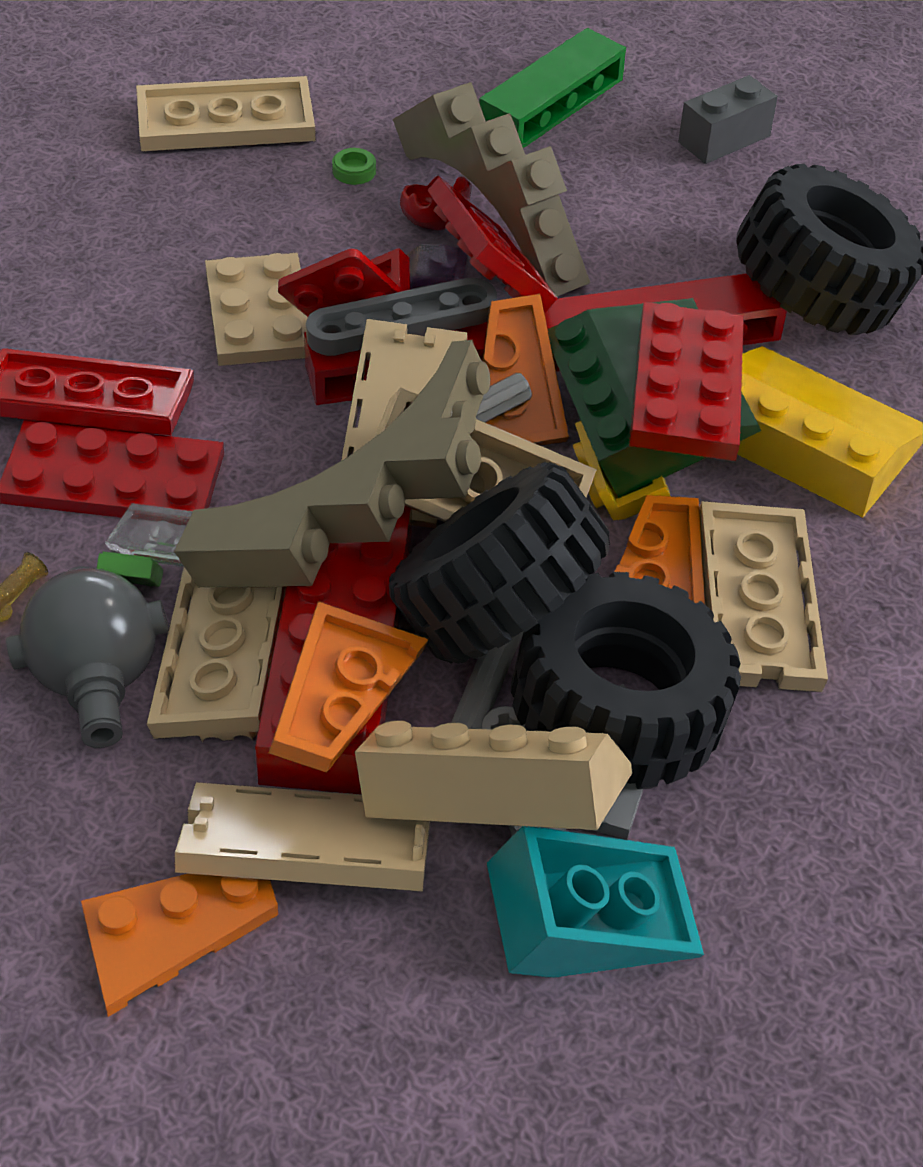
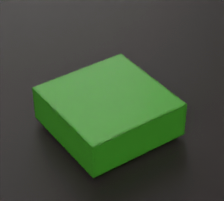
[97,551,164,587]

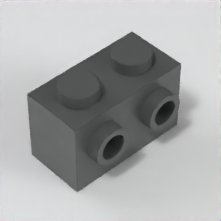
[678,75,778,164]

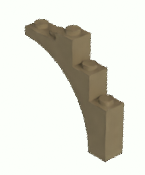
[392,82,591,296]
[174,340,490,588]

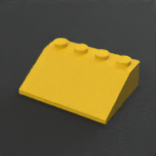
[738,346,923,518]

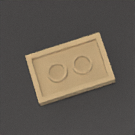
[205,253,308,366]

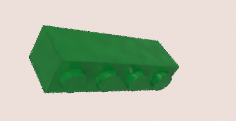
[479,28,626,148]

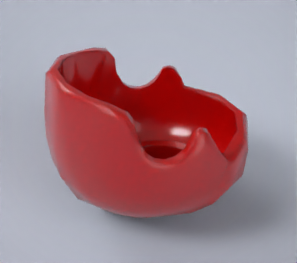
[400,176,472,230]

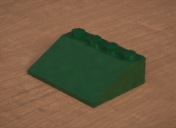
[548,298,761,498]

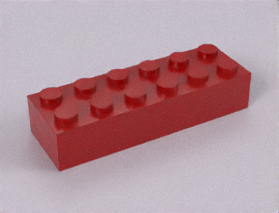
[255,506,412,795]

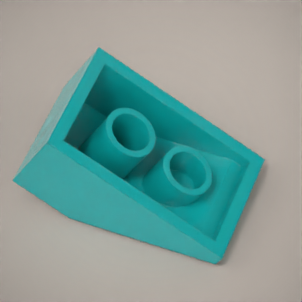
[487,826,704,978]

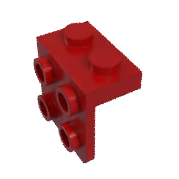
[278,248,410,317]

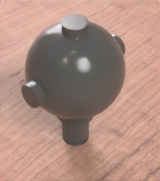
[6,566,169,748]

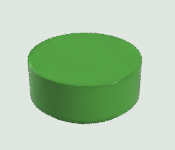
[332,148,376,185]

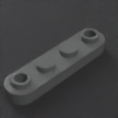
[306,278,497,356]

